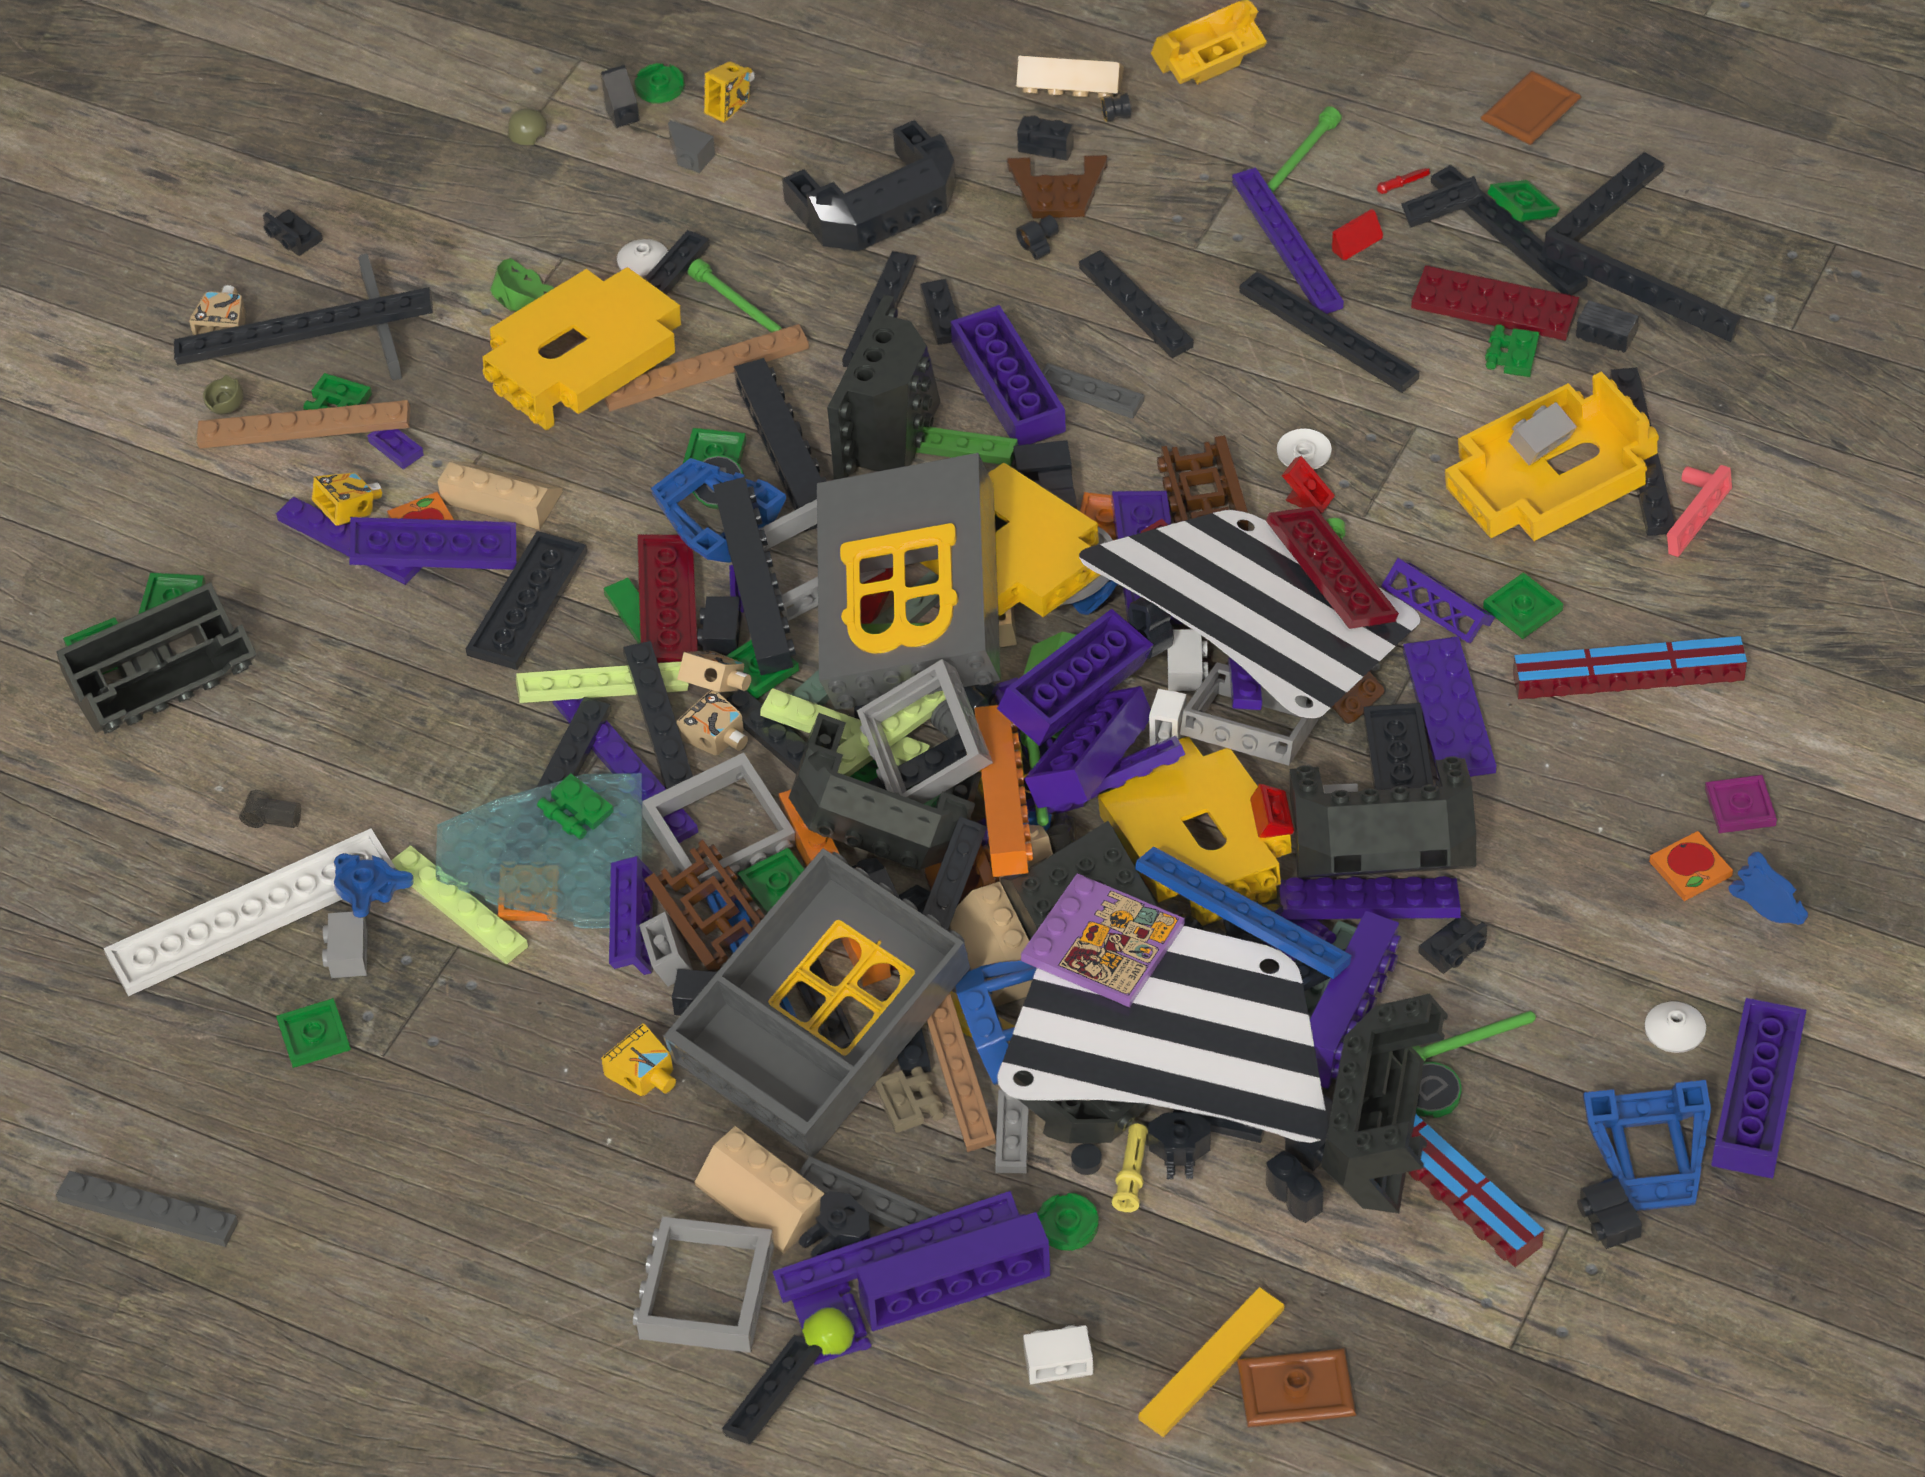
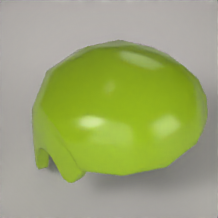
[803,1307,854,1355]

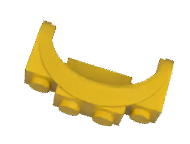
[1151,0,1267,84]

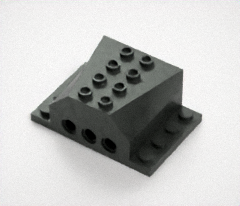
[827,295,941,480]
[1001,821,1157,941]

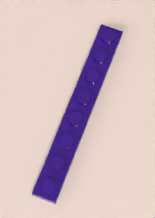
[1232,167,1344,314]
[552,699,699,843]
[976,736,1186,846]
[773,1191,1019,1303]

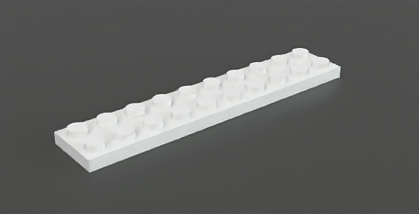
[103,829,396,996]

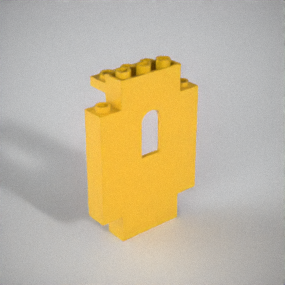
[482,267,681,430]
[1445,371,1659,541]
[919,463,1100,617]
[1098,737,1292,926]

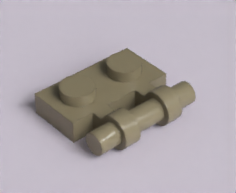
[874,1067,944,1133]

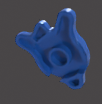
[1729,852,1808,925]
[334,853,414,918]

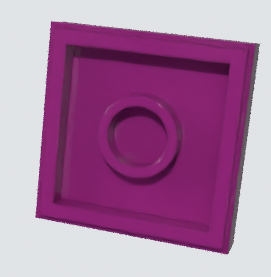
[1705,775,1777,833]

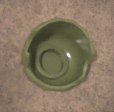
[508,108,547,145]
[203,375,243,415]

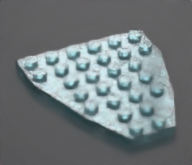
[436,773,642,928]

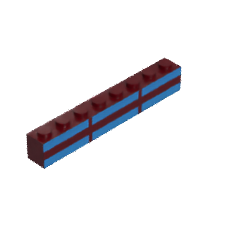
[1513,636,1747,699]
[1408,1114,1544,1268]

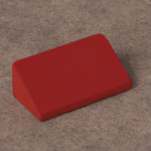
[1332,209,1383,260]
[1250,784,1294,838]

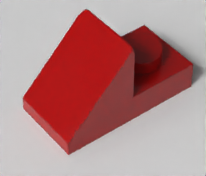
[1282,456,1335,514]

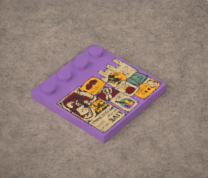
[1021,873,1185,1007]

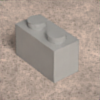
[1509,402,1577,465]
[322,912,368,978]
[639,912,693,986]

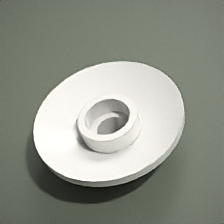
[617,239,668,278]
[1277,429,1331,470]
[1645,1001,1706,1053]

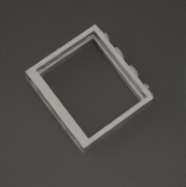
[758,499,886,621]
[857,659,993,804]
[1180,662,1320,766]
[642,752,796,892]
[633,1217,774,1353]

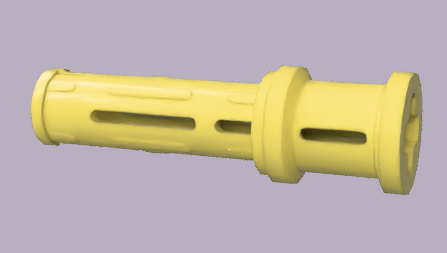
[1112,1124,1148,1212]

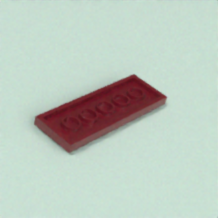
[1411,265,1580,341]
[1266,506,1399,629]
[637,534,697,663]

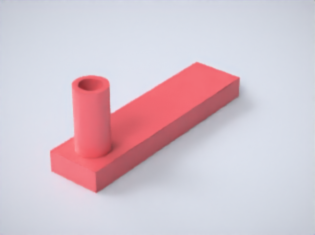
[1667,465,1732,557]

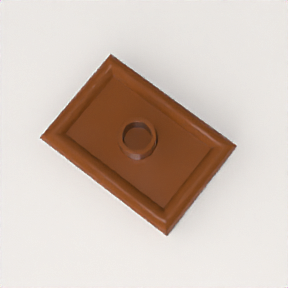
[1481,70,1581,145]
[1237,1348,1356,1427]

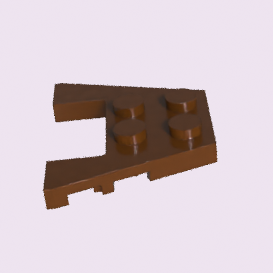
[1007,155,1107,219]

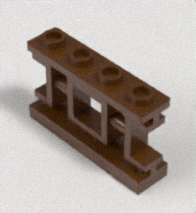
[1157,435,1248,531]
[644,839,765,972]

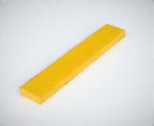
[1138,1287,1284,1438]

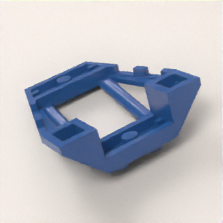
[651,458,786,563]
[956,961,1037,1085]
[1583,1080,1711,1211]

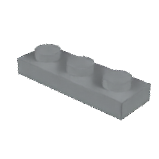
[995,1090,1029,1173]

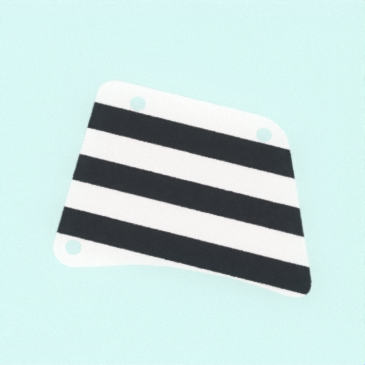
[1079,510,1420,718]
[997,926,1328,1143]

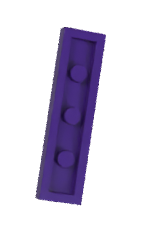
[1381,558,1495,644]
[609,856,653,975]

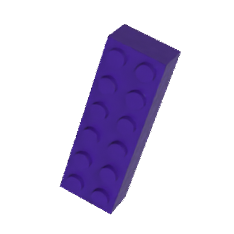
[951,305,1066,446]
[997,609,1153,746]
[1025,686,1151,809]
[1309,911,1401,1089]
[1711,998,1806,1179]
[856,1212,1050,1332]

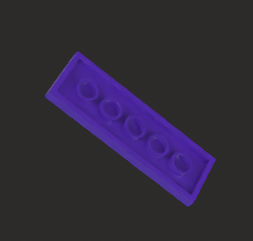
[1111,491,1184,624]
[349,517,516,570]
[1403,636,1497,781]
[1279,876,1461,919]

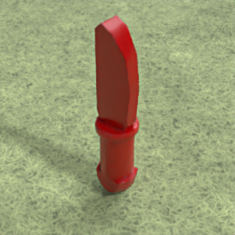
[1376,168,1430,194]

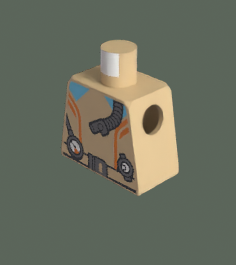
[189,285,246,335]
[677,651,751,692]
[676,690,748,755]

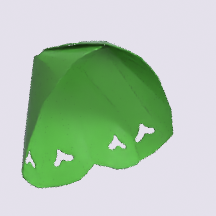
[490,258,554,312]

